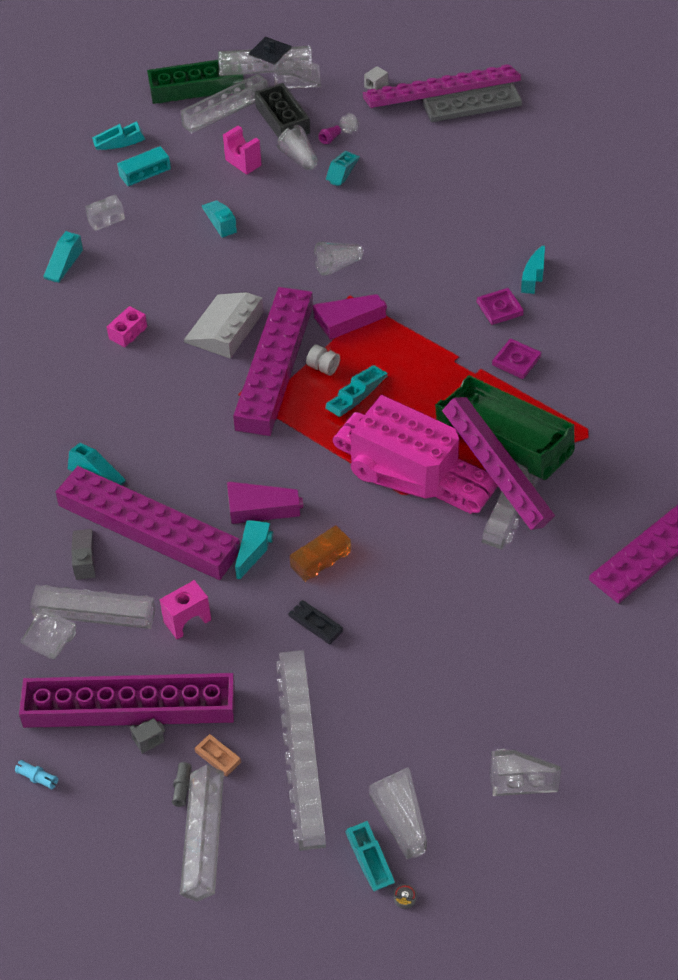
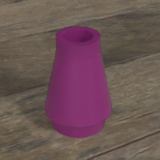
[318,125,341,144]

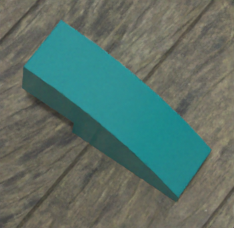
[92,121,145,150]
[521,246,545,294]
[345,821,395,891]

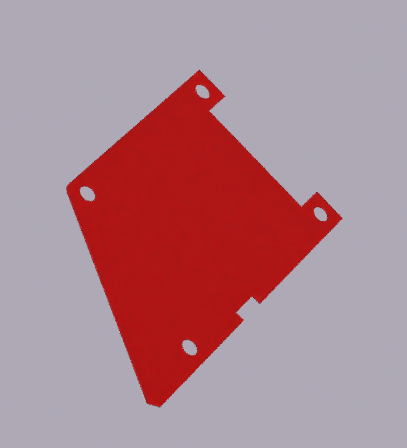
[238,295,589,495]

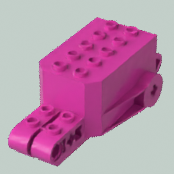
[333,395,498,514]

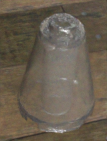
[277,125,318,170]
[314,241,363,276]

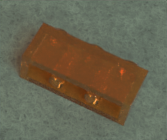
[289,525,351,581]

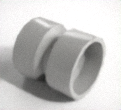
[306,344,340,376]

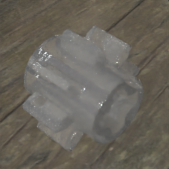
[340,113,359,134]

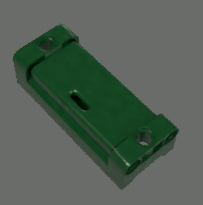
[435,375,575,480]

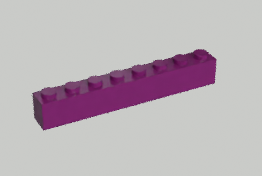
[442,397,555,530]

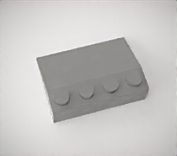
[184,292,264,359]

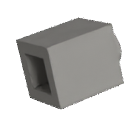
[364,66,388,90]

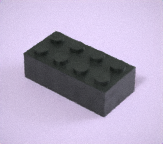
[255,83,310,143]

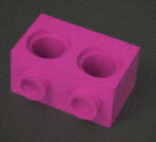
[107,306,147,347]

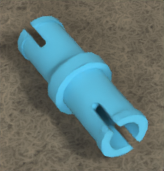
[15,760,58,790]

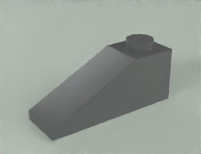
[71,529,95,580]

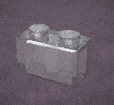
[85,195,125,231]

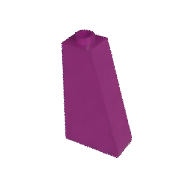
[313,294,387,340]
[227,482,303,524]

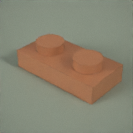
[195,734,241,777]

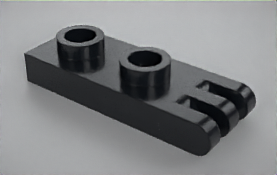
[288,600,343,644]

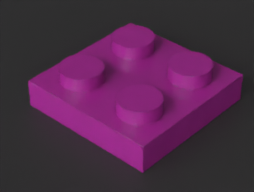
[477,288,524,325]
[492,338,542,379]

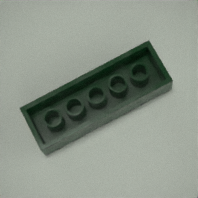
[147,57,245,104]

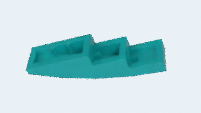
[325,365,388,417]

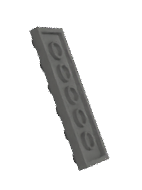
[423,82,522,122]

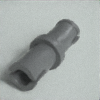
[172,762,192,807]

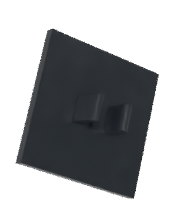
[248,36,292,65]

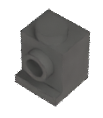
[129,719,165,754]

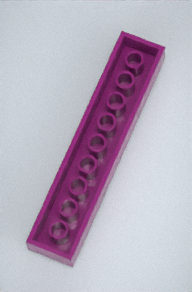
[233,287,313,436]
[55,466,240,580]
[19,673,235,728]

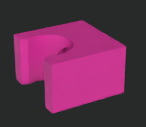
[223,126,262,175]
[159,580,211,639]

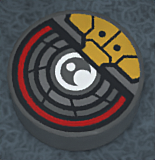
[394,884,416,909]

